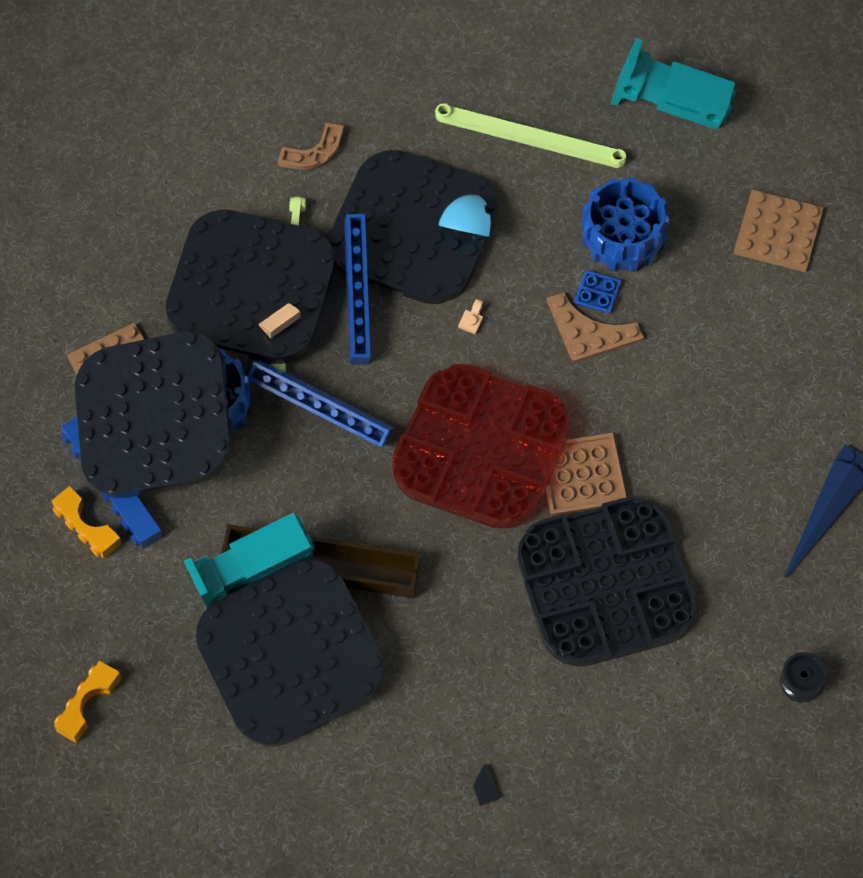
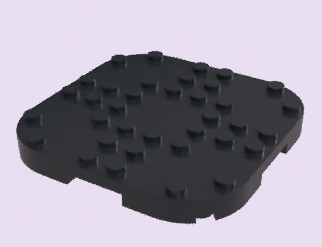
[328,150,498,304]
[166,209,334,364]
[75,331,234,498]
[518,497,696,666]
[196,560,384,746]

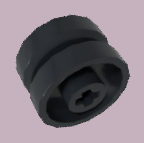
[780,652,827,703]

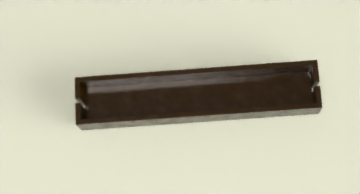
[221,524,421,599]

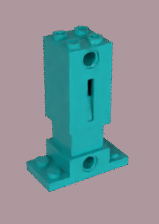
[611,38,736,129]
[184,513,315,608]

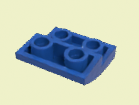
[574,270,621,314]

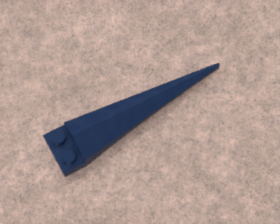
[785,445,863,578]

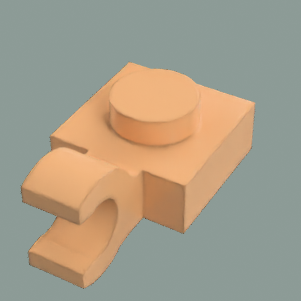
[458,299,483,335]

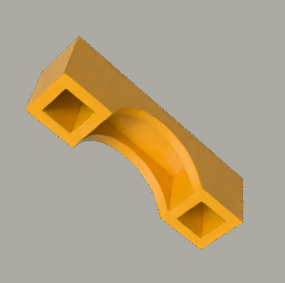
[52,486,122,559]
[54,661,121,743]

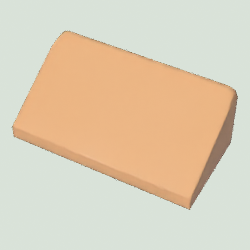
[259,303,300,338]

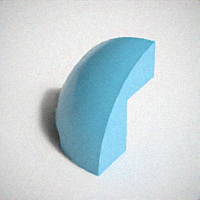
[439,195,490,237]

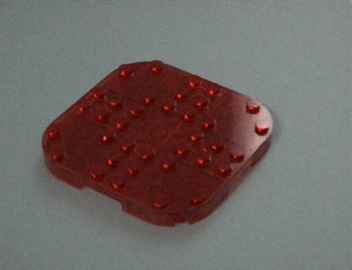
[392,364,570,529]

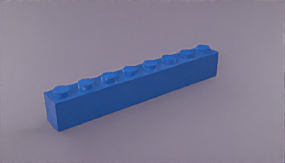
[345,214,370,364]
[248,360,394,447]
[61,416,163,549]

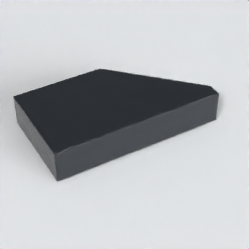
[473,764,499,806]

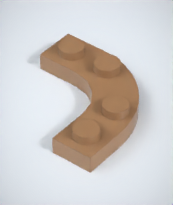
[278,123,344,170]

